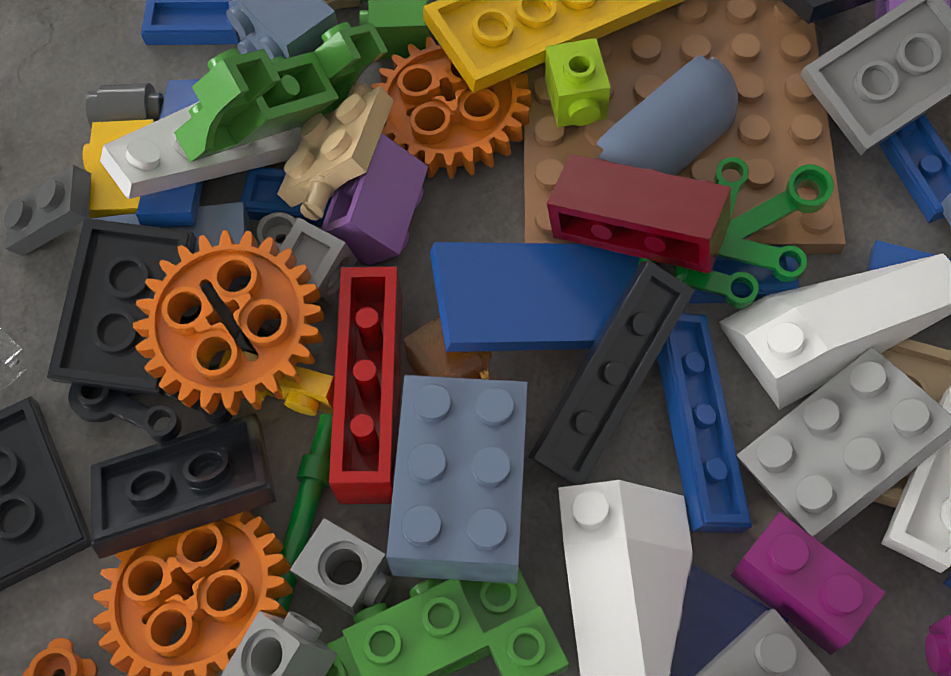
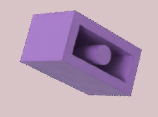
[321,133,428,266]

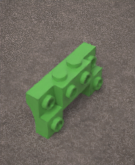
[174,22,388,162]
[326,568,569,676]

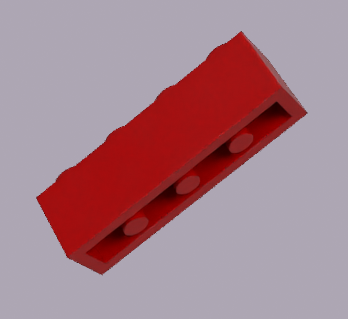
[329,266,403,504]

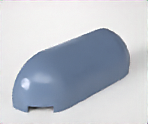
[596,55,739,175]

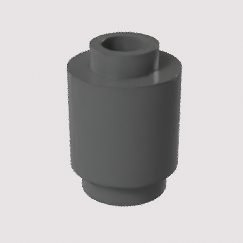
[86,83,164,129]

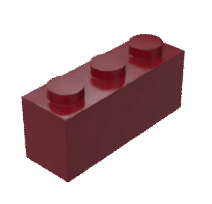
[547,154,731,274]

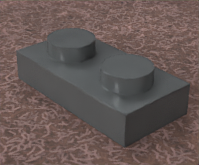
[4,165,91,256]

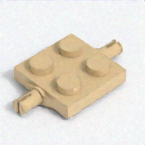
[277,83,394,220]

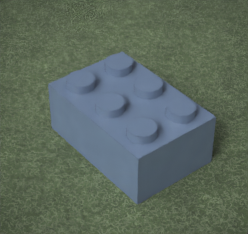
[386,375,528,584]

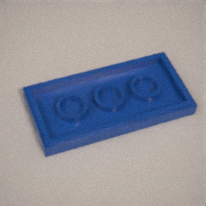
[430,242,640,352]

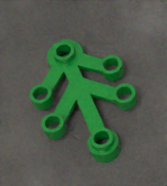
[638,157,834,309]

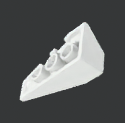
[719,254,951,410]
[558,480,693,676]

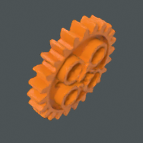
[371,37,532,179]
[133,230,325,415]
[93,510,293,676]

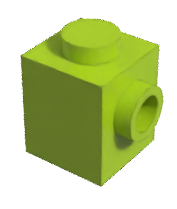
[545,38,611,127]

